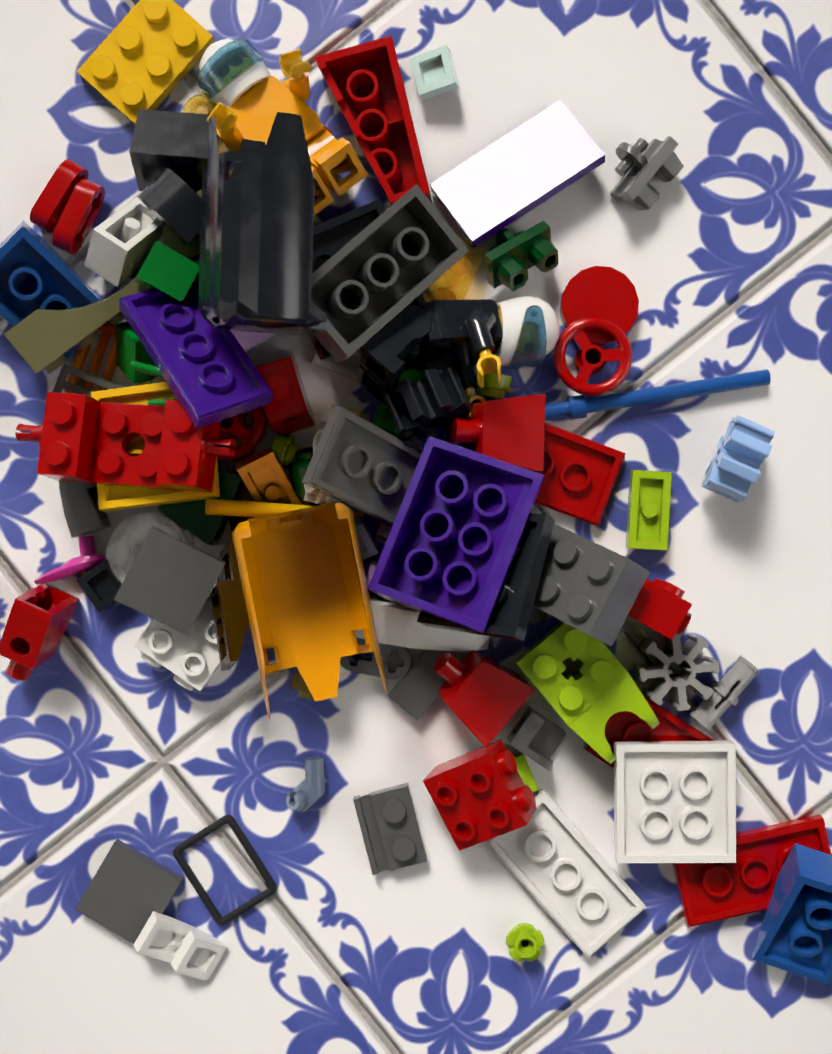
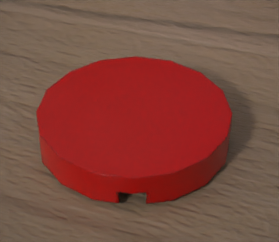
[560,266,639,345]

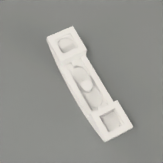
[355,594,490,651]

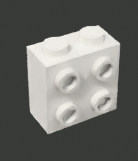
[135,594,250,691]

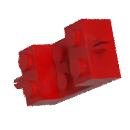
[15,392,236,493]

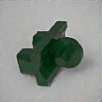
[484,221,558,292]

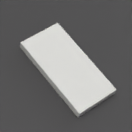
[485,788,646,959]

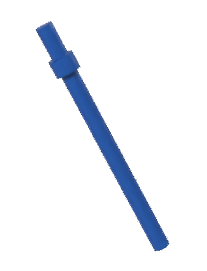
[545,369,771,420]

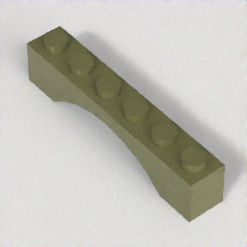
[4,190,202,374]

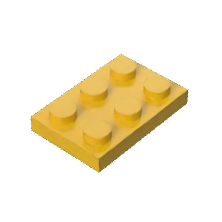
[77,0,215,125]

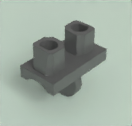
[610,136,684,210]

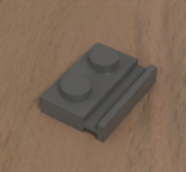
[353,783,427,875]

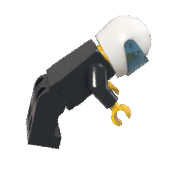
[355,296,560,418]

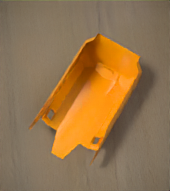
[232,502,389,719]

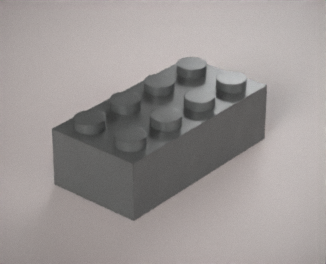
[310,184,469,363]
[533,524,650,646]

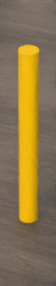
[205,498,364,518]

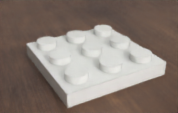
[614,741,736,864]

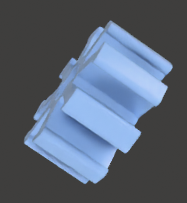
[702,415,775,503]

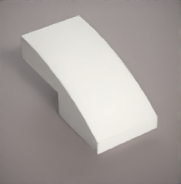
[134,911,227,981]

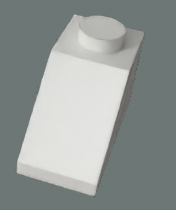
[84,197,164,287]

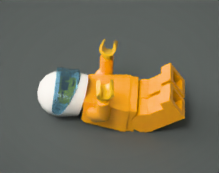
[198,38,368,216]

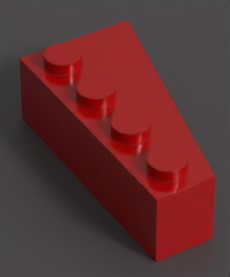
[314,35,433,206]

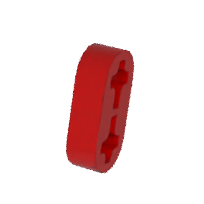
[30,159,89,234]
[52,178,105,255]

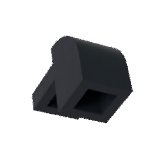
[137,168,201,245]

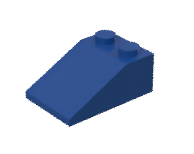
[0,220,102,359]
[752,843,832,985]

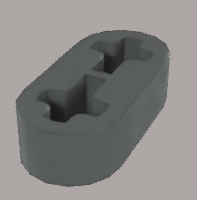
[340,637,411,679]

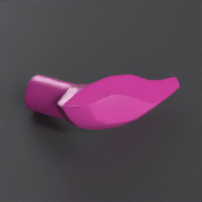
[34,536,105,585]

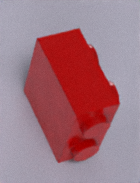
[628,578,692,640]
[423,739,537,851]

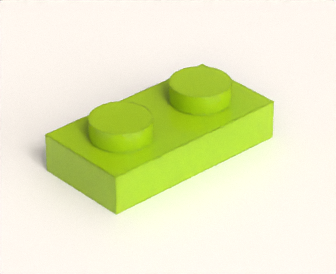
[626,470,672,550]

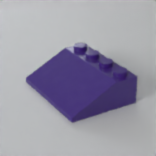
[368,436,545,633]

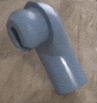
[286,756,325,812]

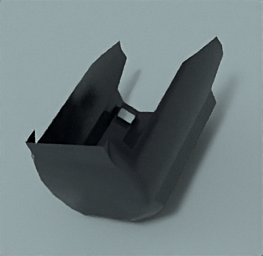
[198,112,327,335]

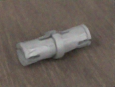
[689,656,760,731]

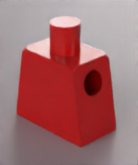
[256,355,316,435]
[450,394,546,472]
[0,583,80,681]
[434,650,534,748]

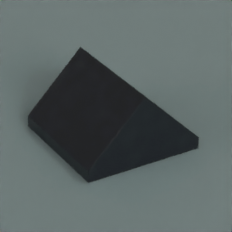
[129,109,219,193]

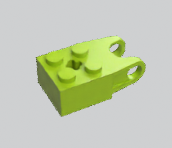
[515,621,660,764]

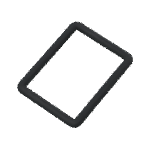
[173,815,277,925]

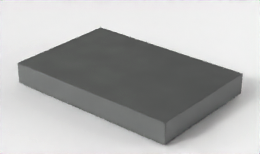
[302,406,422,528]

